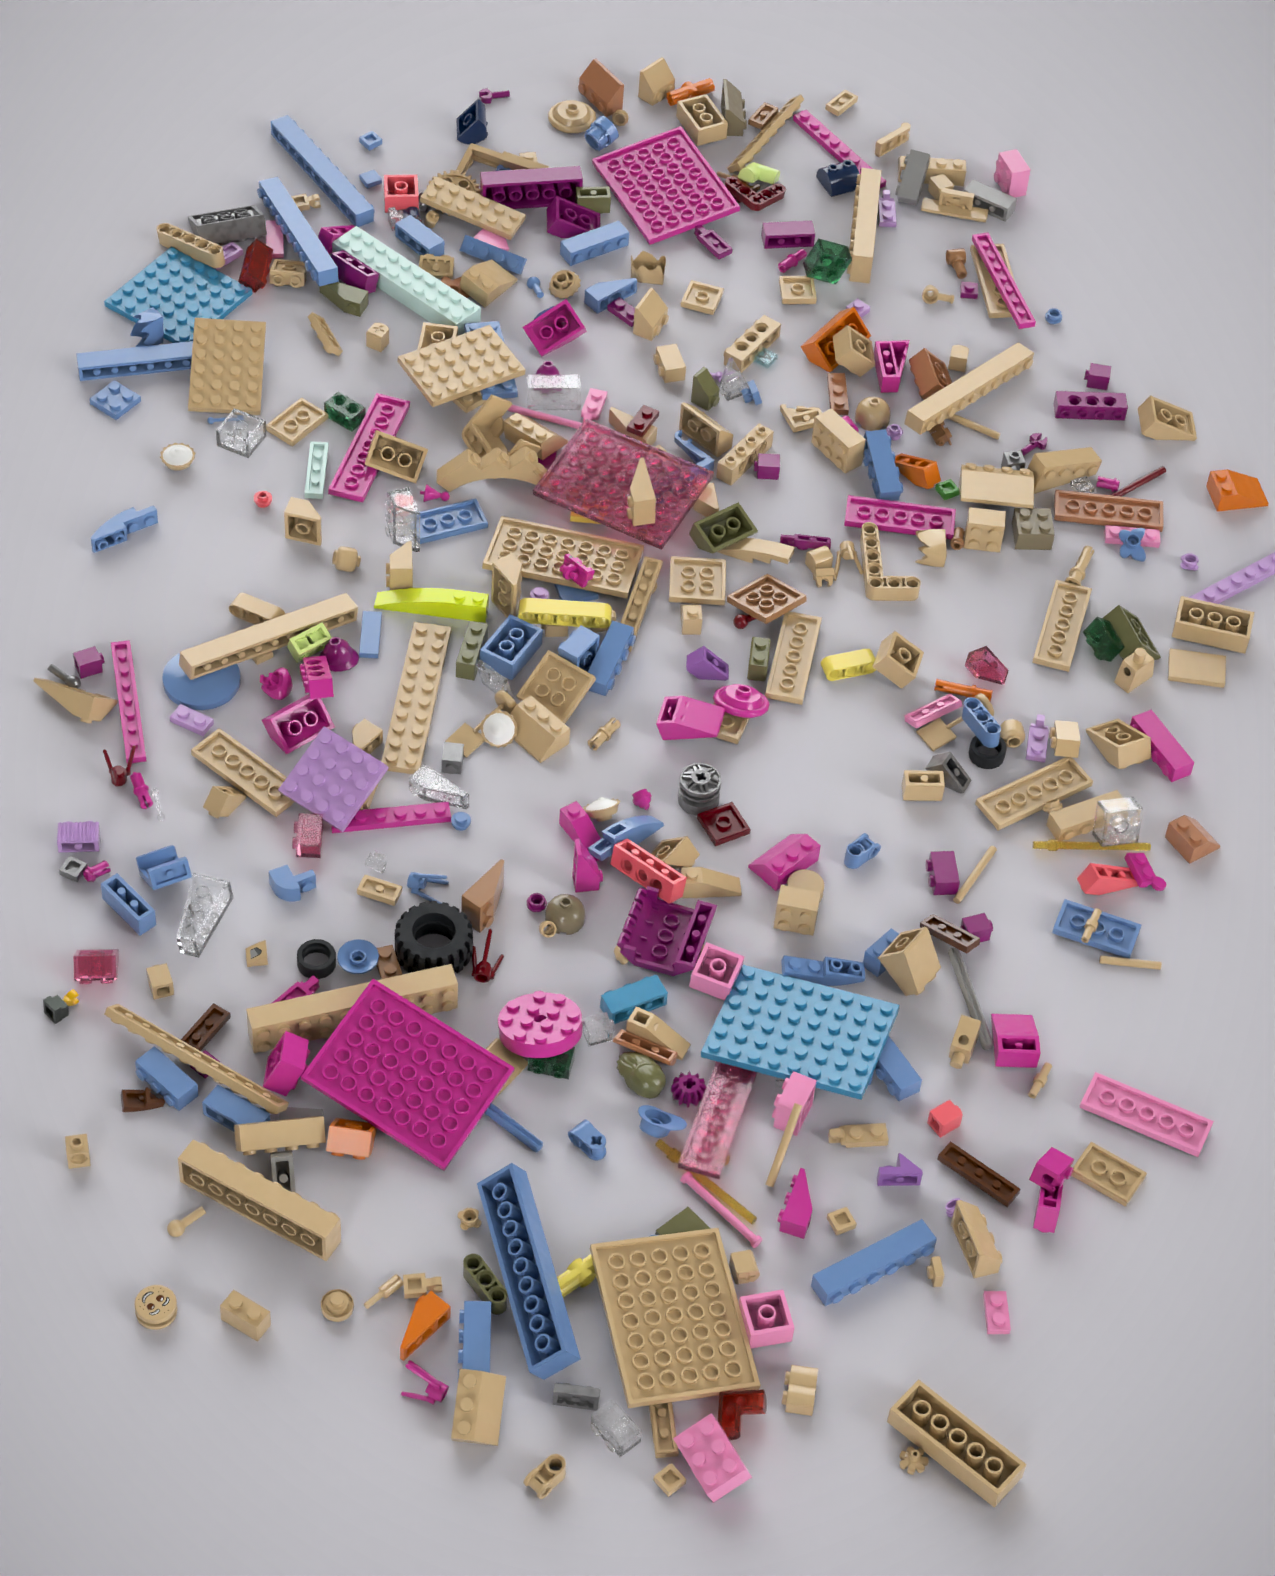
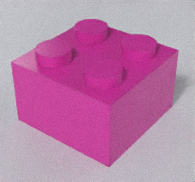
[263,1031,310,1096]

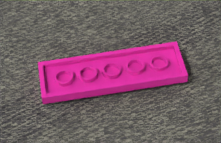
[844,495,956,540]

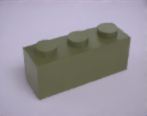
[456,621,488,681]

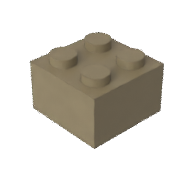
[1011,508,1055,550]

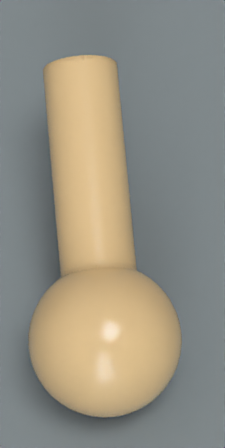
[167,1206,206,1237]

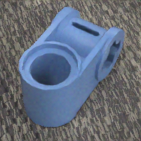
[844,833,881,869]
[568,1119,606,1161]

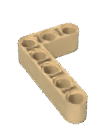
[860,522,921,601]

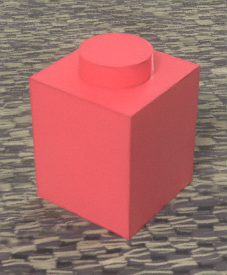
[927,1100,963,1138]

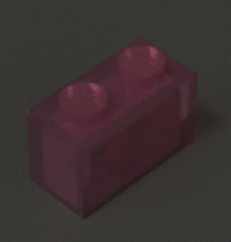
[292,813,323,858]

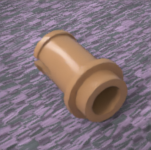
[950,527,965,550]

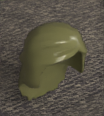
[617,1051,666,1099]

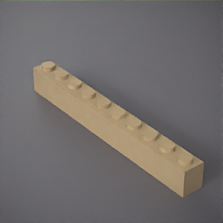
[904,342,1034,435]
[179,593,358,680]

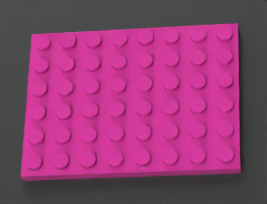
[592,126,740,245]
[301,979,515,1171]

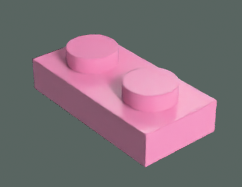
[983,1291,1011,1334]

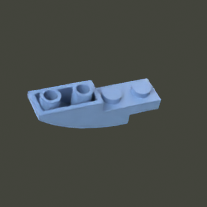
[91,505,158,553]
[588,815,664,861]
[781,955,866,986]

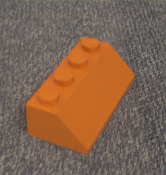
[800,307,871,372]

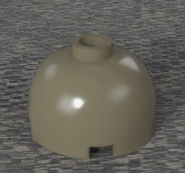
[545,894,585,935]

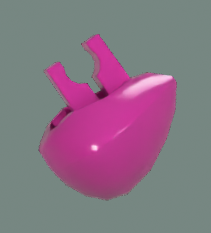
[260,667,293,700]

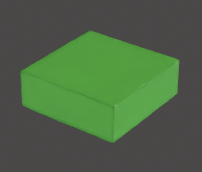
[935,479,960,500]

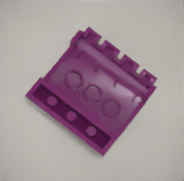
[616,886,717,976]

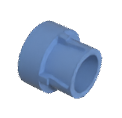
[584,116,619,151]

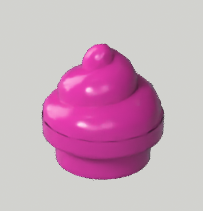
[632,789,652,810]

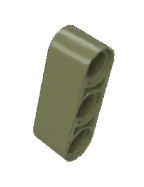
[463,1254,508,1315]

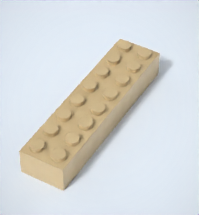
[847,168,882,283]
[178,1140,341,1261]

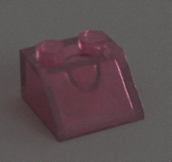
[73,949,119,984]

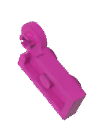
[1124,853,1167,891]

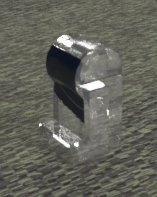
[388,207,422,231]

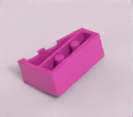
[874,340,910,393]

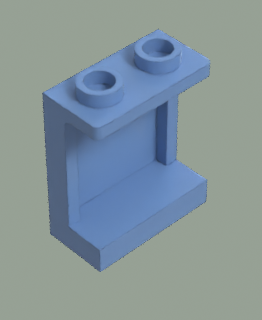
[136,845,192,890]

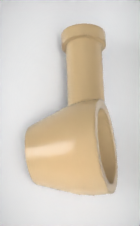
[922,285,954,304]

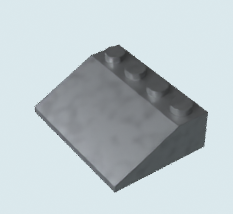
[188,205,267,245]

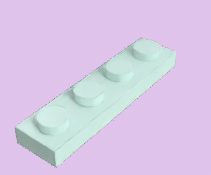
[304,441,329,499]

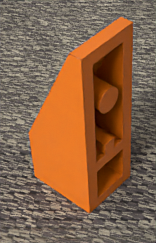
[895,453,941,489]
[400,1291,451,1361]

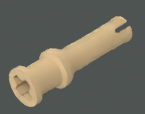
[1064,546,1094,586]

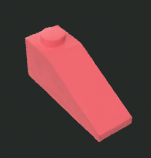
[1077,863,1138,895]

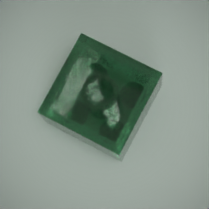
[803,238,852,284]

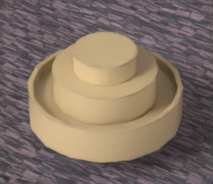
[321,1289,354,1322]

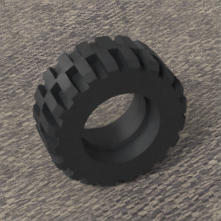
[395,901,473,974]

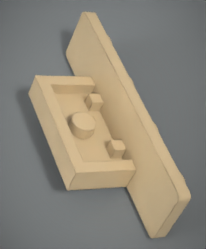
[921,188,989,222]

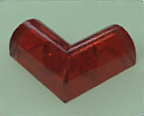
[718,1390,767,1440]

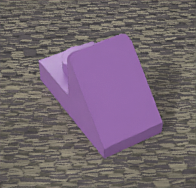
[877,1153,923,1186]

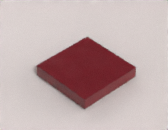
[697,802,751,846]

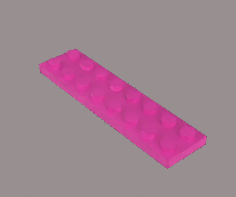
[328,393,410,503]

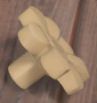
[899,1446,928,1475]

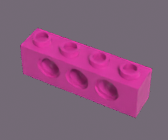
[300,655,334,699]

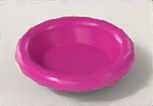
[713,684,770,718]

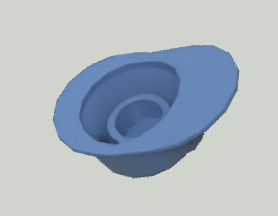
[638,1105,687,1138]

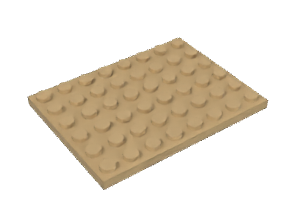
[589,1228,761,1408]

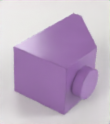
[686,646,729,681]

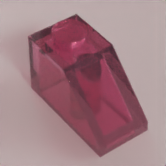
[964,646,1009,685]

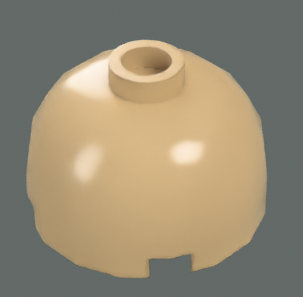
[855,397,890,431]

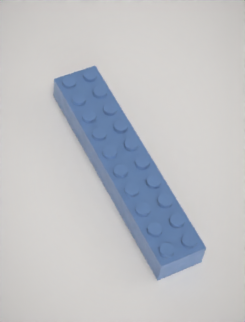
[477,1163,581,1380]

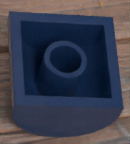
[456,99,488,145]
[816,160,859,197]

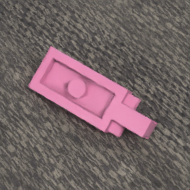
[581,388,607,425]

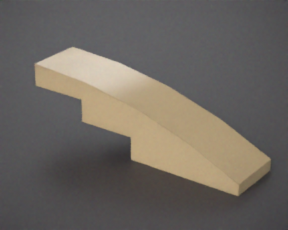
[718,538,795,564]

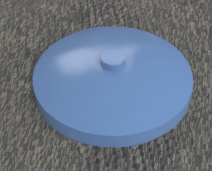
[162,653,241,710]

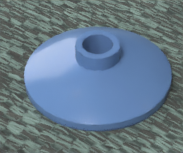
[337,939,379,974]

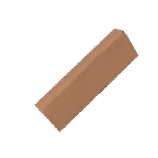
[613,1029,678,1066]

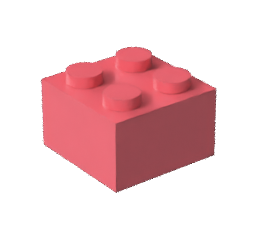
[384,174,419,213]

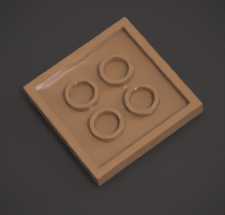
[727,574,807,624]

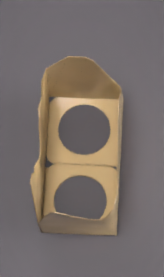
[631,251,666,285]
[915,529,947,567]

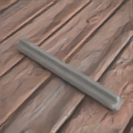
[948,948,994,1050]

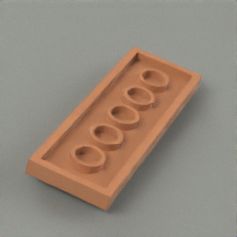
[1054,490,1163,532]

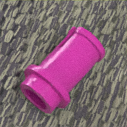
[1096,476,1120,492]
[83,860,111,882]

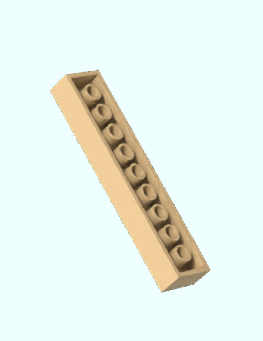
[246,964,458,1053]

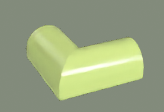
[738,162,780,185]

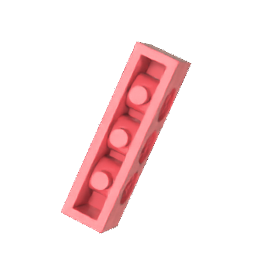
[610,838,687,904]

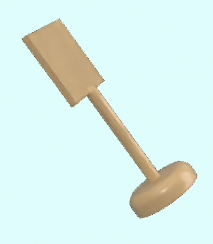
[445,690,517,758]
[916,693,994,751]

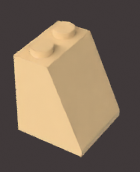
[878,927,941,996]

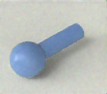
[527,277,544,298]

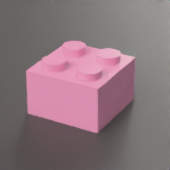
[994,149,1031,197]
[689,942,744,1001]
[772,1071,817,1136]
[739,1289,794,1349]

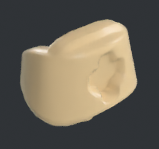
[424,210,440,228]

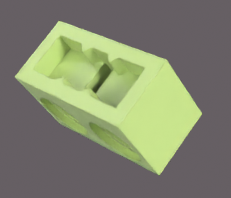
[287,622,332,663]

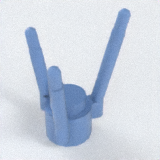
[407,872,449,904]

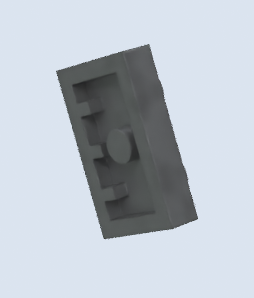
[552,1383,601,1411]

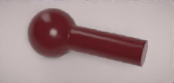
[733,614,756,629]

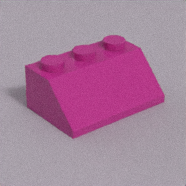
[262,694,335,754]
[748,834,821,891]

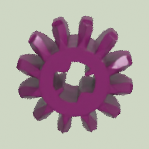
[671,1071,707,1108]

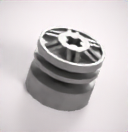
[678,763,721,816]

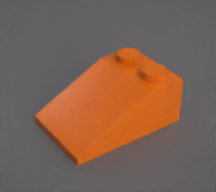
[1206,469,1269,512]

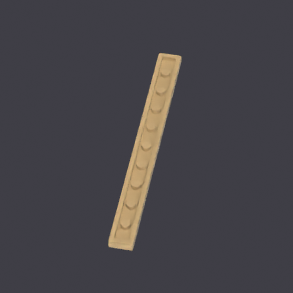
[104,1004,289,1114]

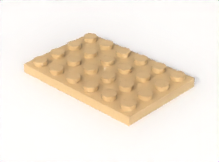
[188,318,266,415]
[397,325,526,407]

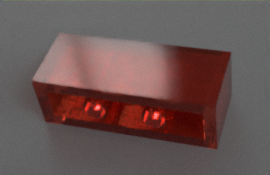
[238,238,273,293]

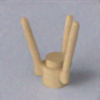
[833,541,863,581]

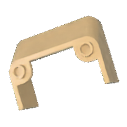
[462,394,541,479]

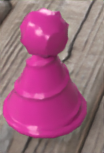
[420,484,450,502]

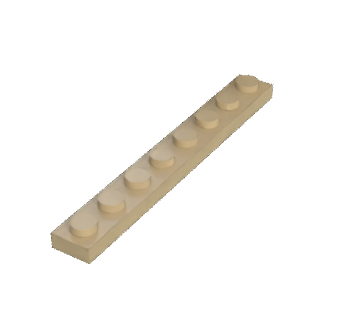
[727,94,804,174]

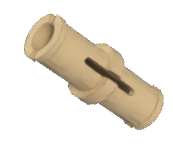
[588,718,621,750]

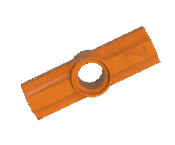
[666,78,715,106]

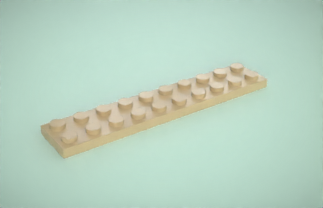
[381,622,451,775]

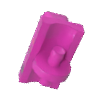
[559,553,595,588]

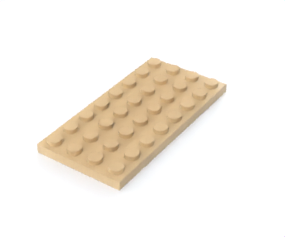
[482,516,644,599]

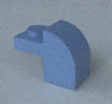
[269,865,316,902]

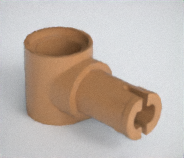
[946,248,967,279]

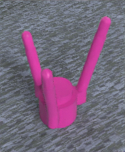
[401,1360,449,1405]

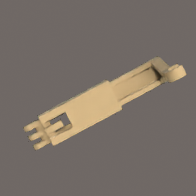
[452,143,549,174]

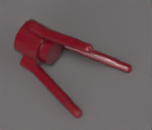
[103,745,136,786]
[471,929,504,983]

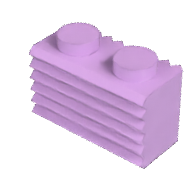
[57,821,100,852]

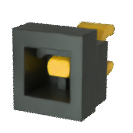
[43,989,79,1024]

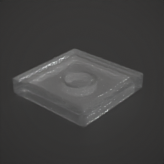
[475,660,514,699]

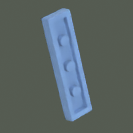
[459,235,527,275]

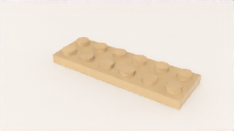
[420,176,526,240]
[970,244,1015,318]
[1032,580,1092,672]
[765,611,822,705]
[191,728,294,817]
[975,757,1093,830]

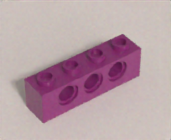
[1053,391,1128,421]

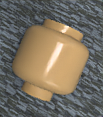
[332,546,361,572]
[1000,719,1025,748]

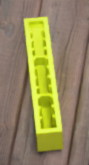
[374,588,489,623]

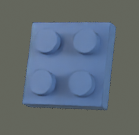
[89,380,141,420]

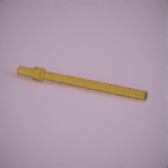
[1032,839,1151,851]
[655,1139,757,1224]

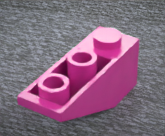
[777,1168,813,1239]

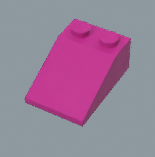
[522,299,587,357]

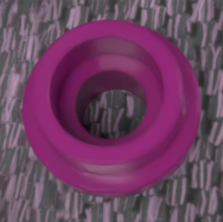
[526,893,547,912]

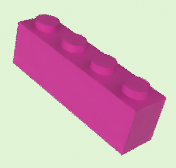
[1130,709,1194,782]

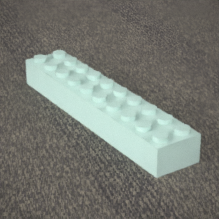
[332,226,481,336]

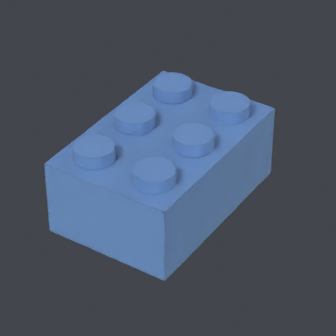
[480,614,543,680]

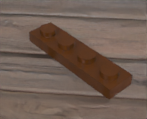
[937,1141,1021,1207]

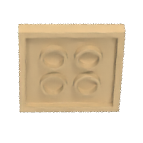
[669,556,726,605]
[516,650,596,724]

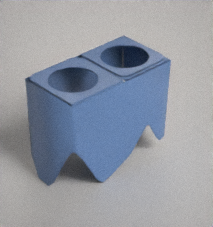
[130,307,164,347]

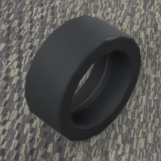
[968,736,1007,769]
[297,939,336,979]

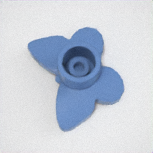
[1119,528,1146,562]

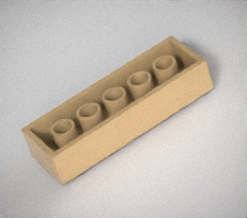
[887,1379,1026,1508]

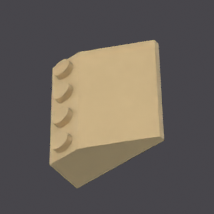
[959,463,1034,509]

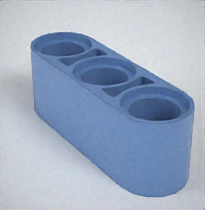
[962,697,1001,748]

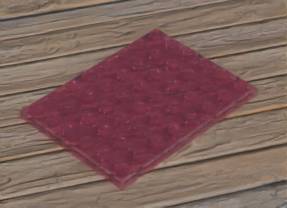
[533,419,714,550]

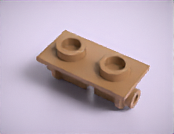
[929,421,952,446]

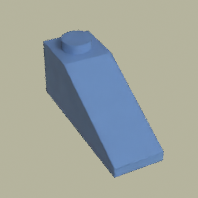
[584,278,637,314]

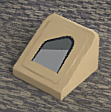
[245,940,268,967]

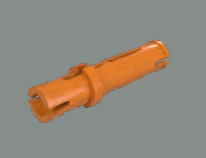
[934,679,993,702]

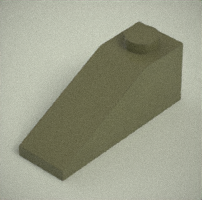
[319,282,369,317]

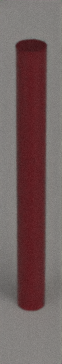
[1111,466,1166,497]

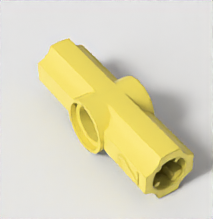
[557,1254,596,1297]

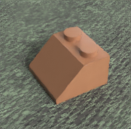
[1165,815,1220,864]

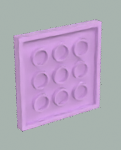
[278,726,389,832]

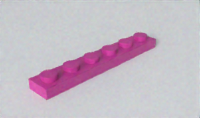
[331,802,451,833]

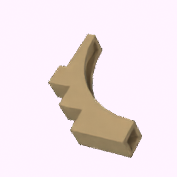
[437,446,558,494]

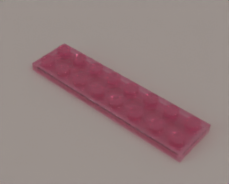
[678,1061,758,1179]

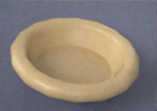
[548,100,596,133]

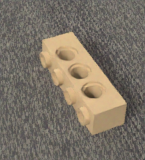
[723,315,781,373]
[716,423,774,486]

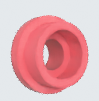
[254,491,272,508]

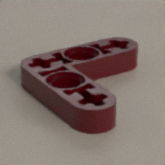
[725,177,786,211]

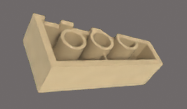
[1027,447,1102,494]

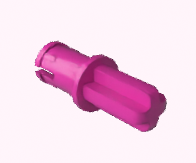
[778,249,807,273]
[130,772,153,809]

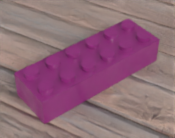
[480,166,583,209]

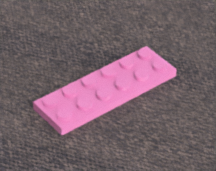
[1079,1072,1214,1157]

